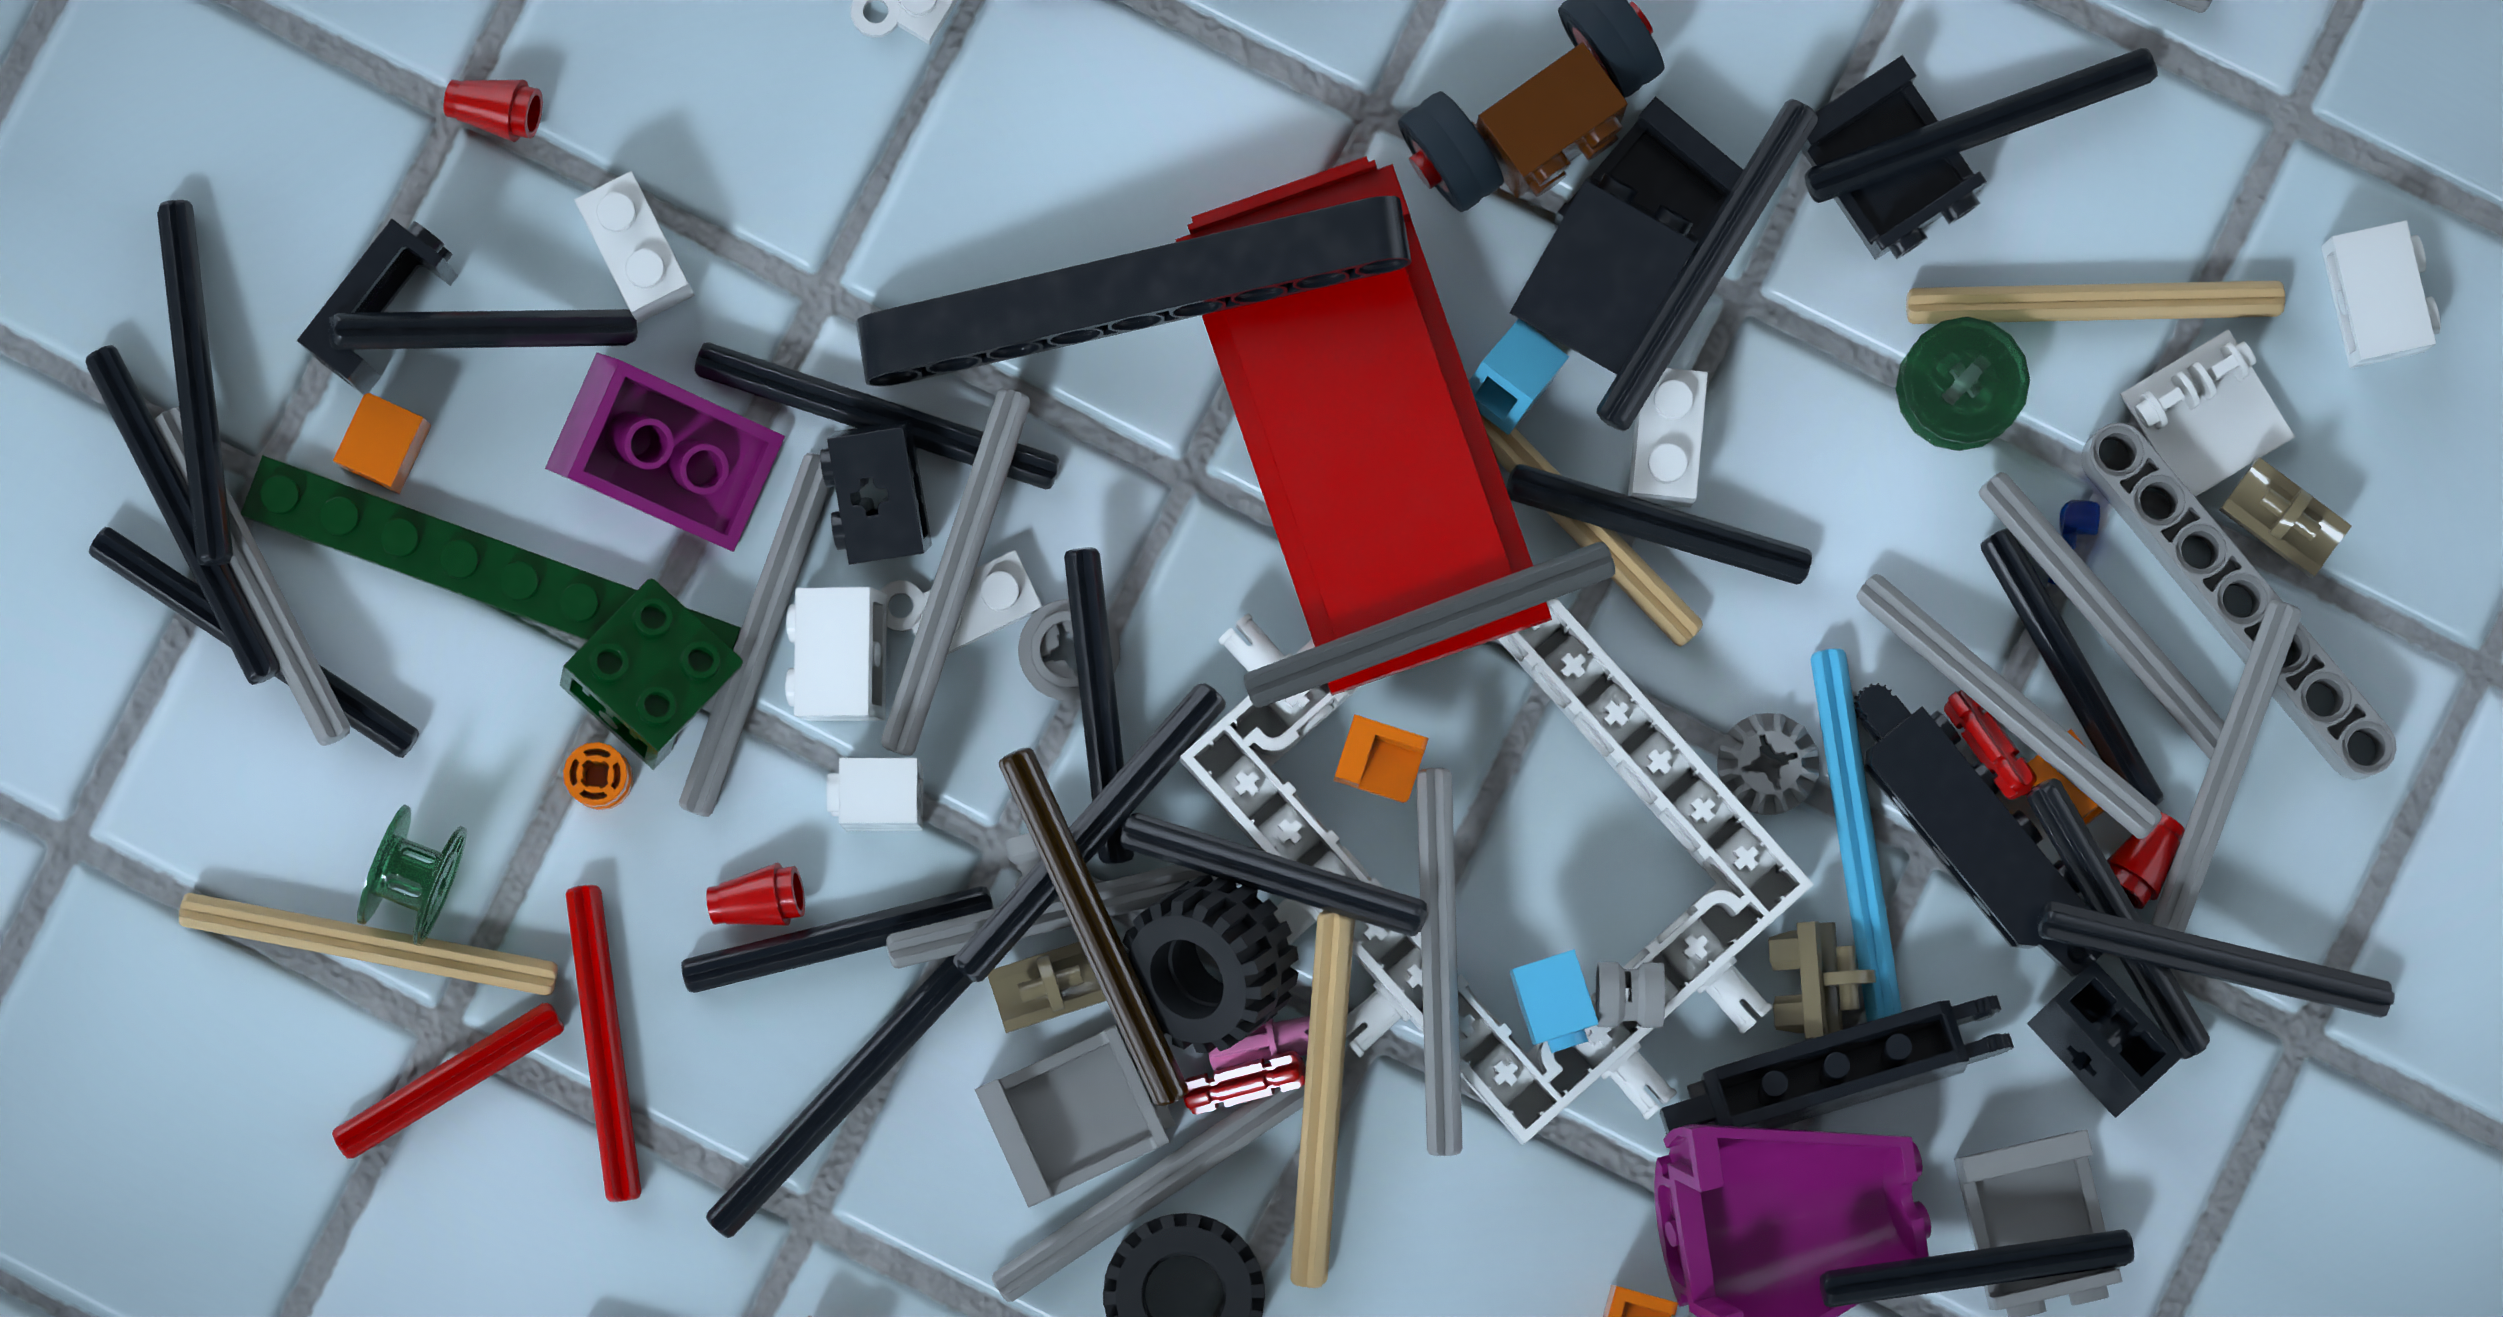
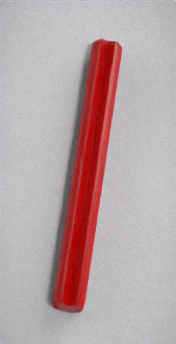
[565,885,641,1203]

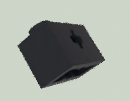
[820,420,932,565]
[2027,960,2184,1118]

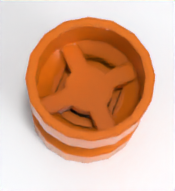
[563,742,633,810]

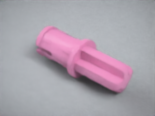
[1208,1016,1310,1070]

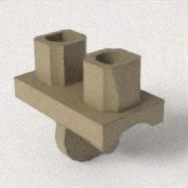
[2219,457,2352,578]
[1768,921,1876,1039]
[988,942,1107,1033]

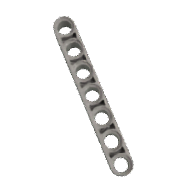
[2081,423,2397,780]

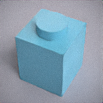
[1469,318,1570,435]
[1509,949,1599,1053]

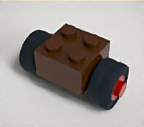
[1398,0,1665,212]

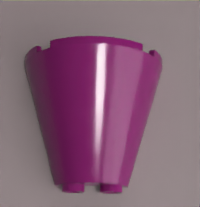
[1654,1124,1931,1317]

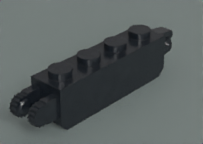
[1854,683,2104,977]
[1660,995,2014,1135]

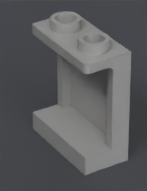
[974,1025,1176,1207]
[1954,1130,2123,1317]

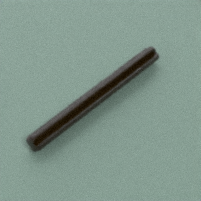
[999,748,1188,1106]

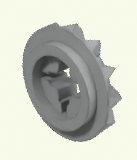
[1018,599,1120,701]
[1717,713,1819,815]

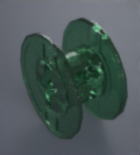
[1895,317,2030,451]
[357,804,467,946]

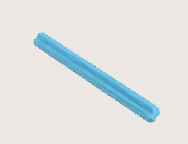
[1810,648,1902,1022]

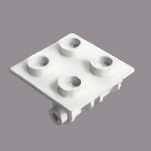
[2120,329,2295,497]

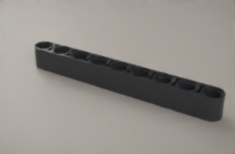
[856,196,1412,387]

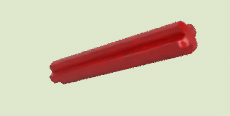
[332,1003,564,1159]

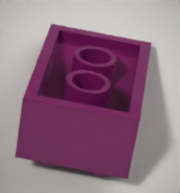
[545,352,785,552]

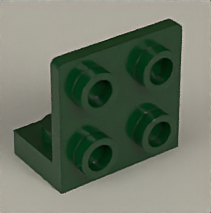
[560,579,743,770]

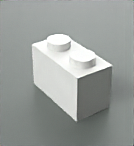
[574,171,695,324]
[2321,220,2441,368]
[1628,368,1708,508]
[785,587,887,721]
[827,758,923,831]

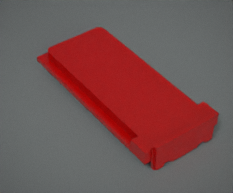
[1175,156,1552,696]

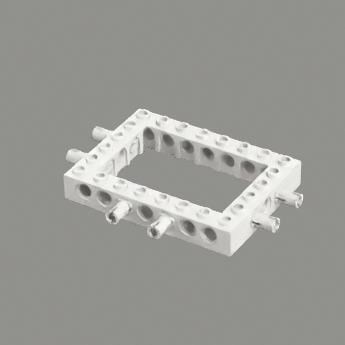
[1180,598,1814,1144]

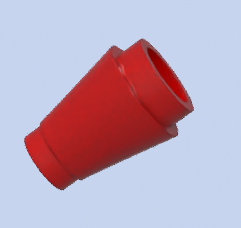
[443,79,543,142]
[2107,812,2185,909]
[706,862,805,926]

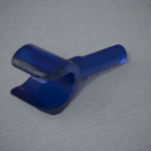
[2048,500,2100,585]

